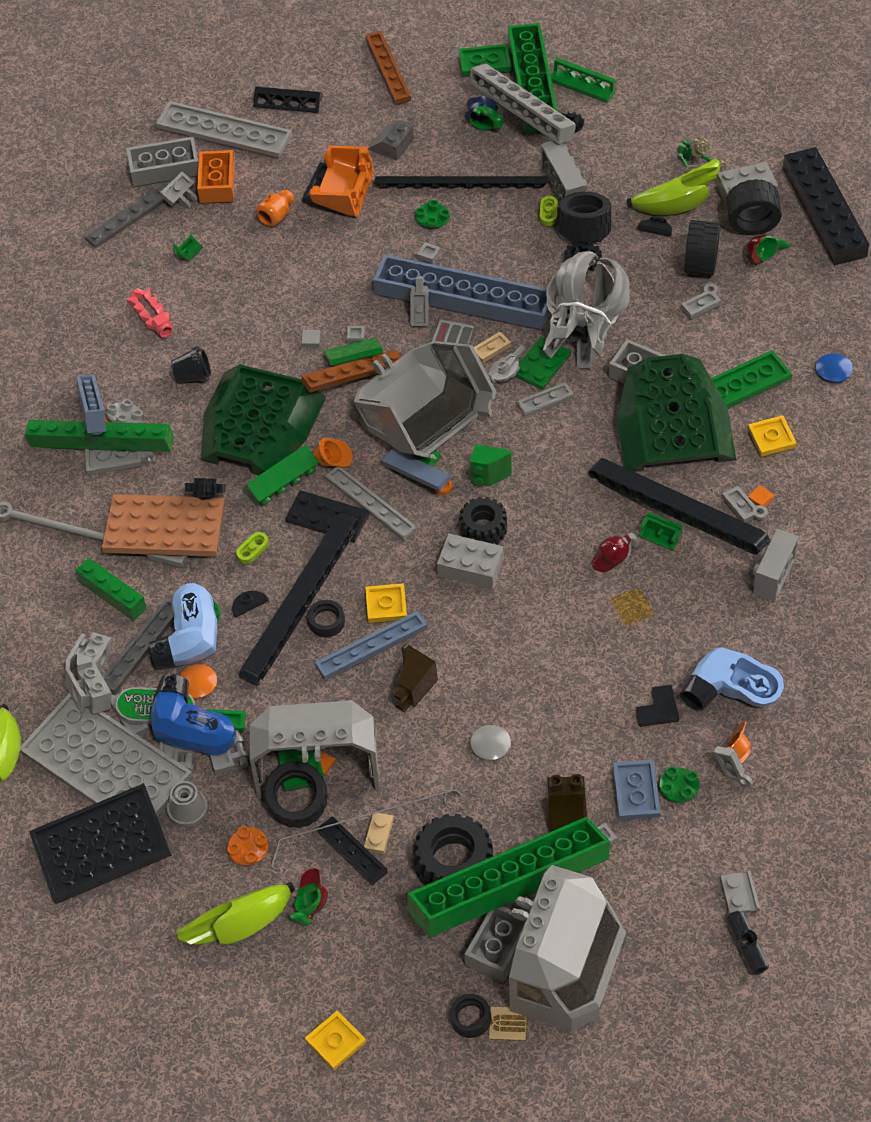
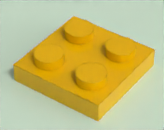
[748,415,797,457]
[365,583,407,623]
[305,1010,366,1071]

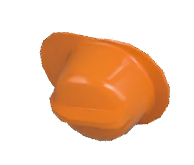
[313,438,353,467]
[725,720,751,764]

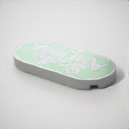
[115,687,195,725]

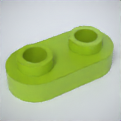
[540,196,558,226]
[236,532,269,564]

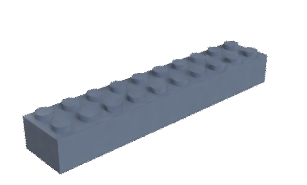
[373,254,551,330]

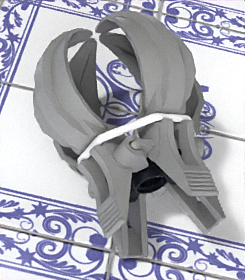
[543,251,630,369]

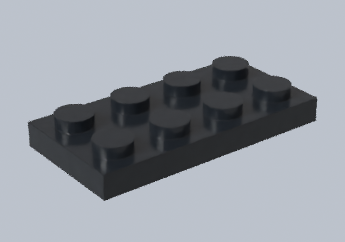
[285,490,369,543]

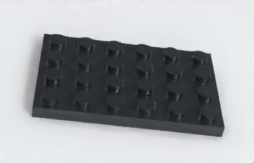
[29,783,172,904]

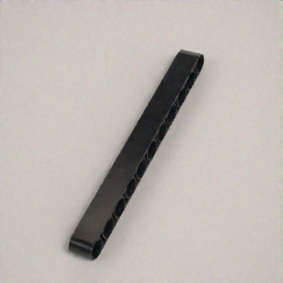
[588,458,770,555]
[239,512,359,686]

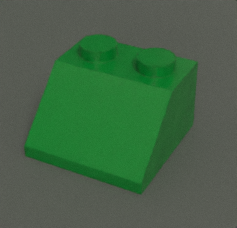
[470,444,512,487]

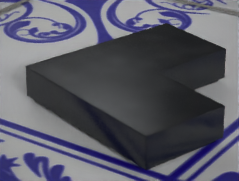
[636,685,679,727]

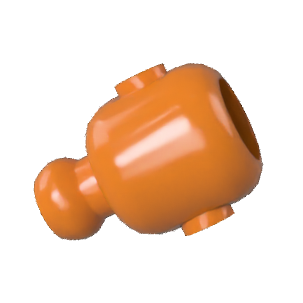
[256,190,294,227]

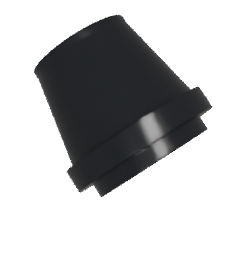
[171,346,211,383]

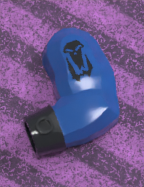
[151,674,236,756]

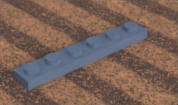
[315,611,427,680]

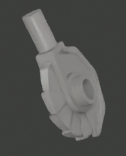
[488,345,526,383]

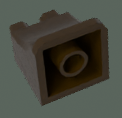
[393,644,438,712]
[545,774,587,832]

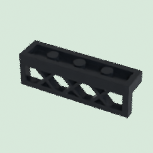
[253,86,323,112]

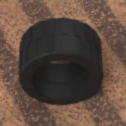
[726,179,782,236]
[559,191,611,243]
[684,220,720,276]
[264,761,328,828]

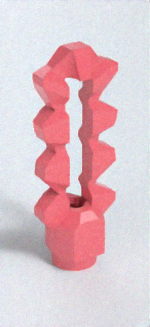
[127,288,173,338]

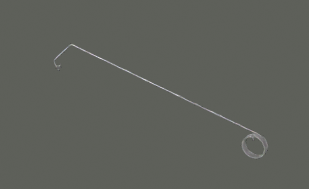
[271,790,463,872]

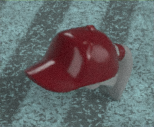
[591,533,639,572]

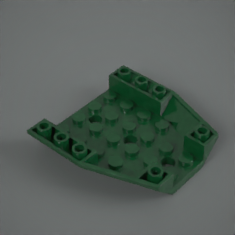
[617,354,736,472]
[201,364,326,475]

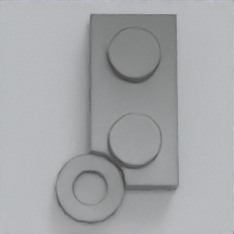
[681,284,721,319]
[722,486,768,523]
[714,746,753,787]

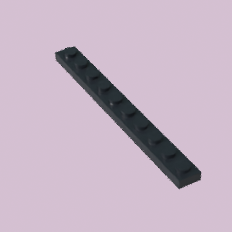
[375,176,547,187]

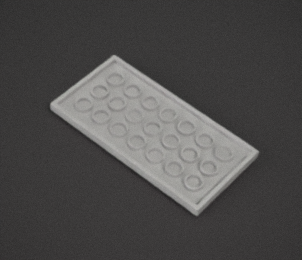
[20,693,193,816]

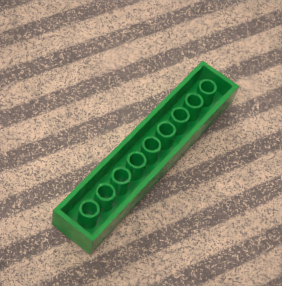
[407,817,610,938]

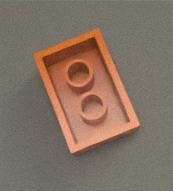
[197,150,235,203]

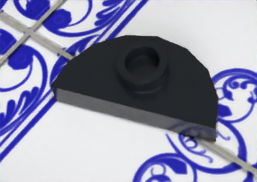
[638,216,672,236]
[232,591,269,618]

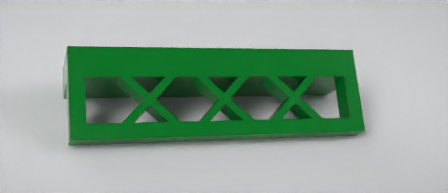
[550,58,615,103]

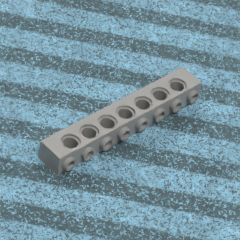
[469,64,576,144]

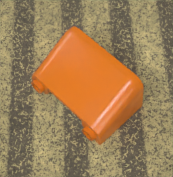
[309,145,374,217]

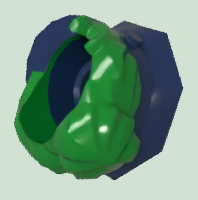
[465,96,504,130]

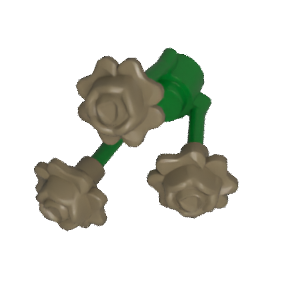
[678,136,727,174]

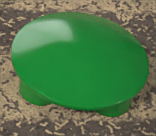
[415,200,450,228]
[659,766,700,803]

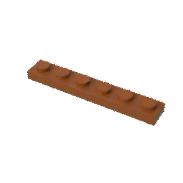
[366,31,411,105]
[301,349,401,393]

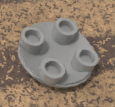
[106,399,143,423]
[470,725,511,762]

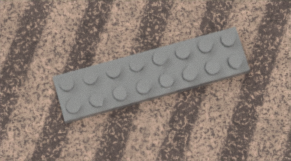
[156,101,292,158]

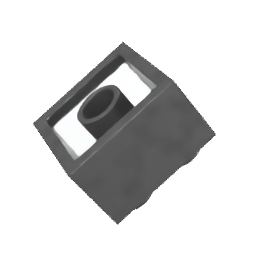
[368,120,414,161]

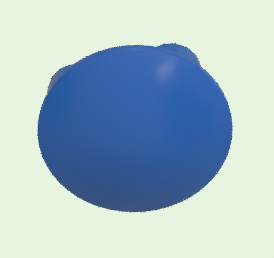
[816,353,853,384]

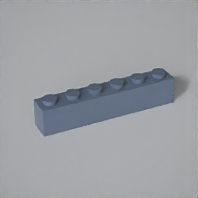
[76,374,106,435]

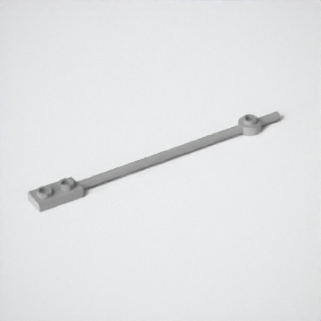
[0,502,188,568]

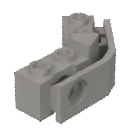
[65,632,111,714]

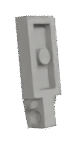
[410,276,429,327]

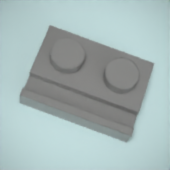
[720,871,760,915]

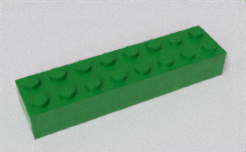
[508,23,558,134]

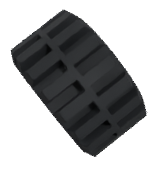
[459,497,507,545]

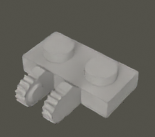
[159,172,198,209]

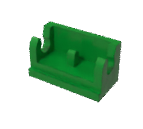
[639,512,683,551]

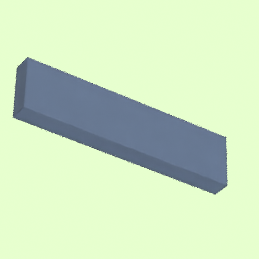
[381,449,451,491]

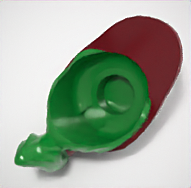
[747,234,791,263]
[290,868,328,926]

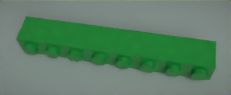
[24,420,174,452]

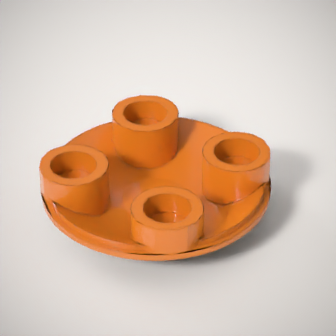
[179,664,217,700]
[227,826,268,866]

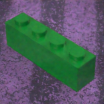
[244,445,319,507]
[75,557,147,621]

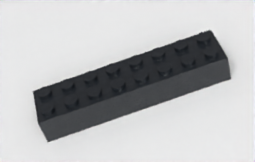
[783,147,869,266]

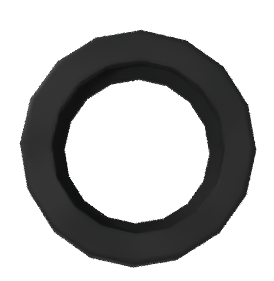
[307,600,345,638]
[450,994,492,1038]

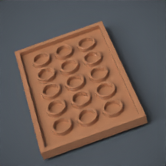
[102,494,225,557]

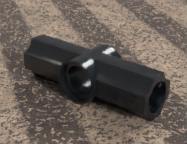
[726,911,769,975]

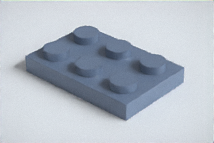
[613,759,661,820]

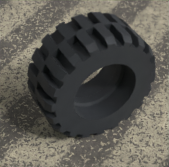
[413,814,493,886]

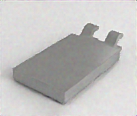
[85,449,155,475]

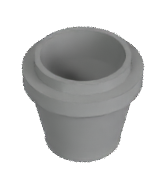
[167,781,208,827]

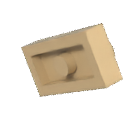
[474,332,511,364]
[364,813,394,854]

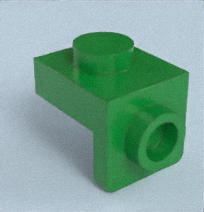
[172,235,203,262]

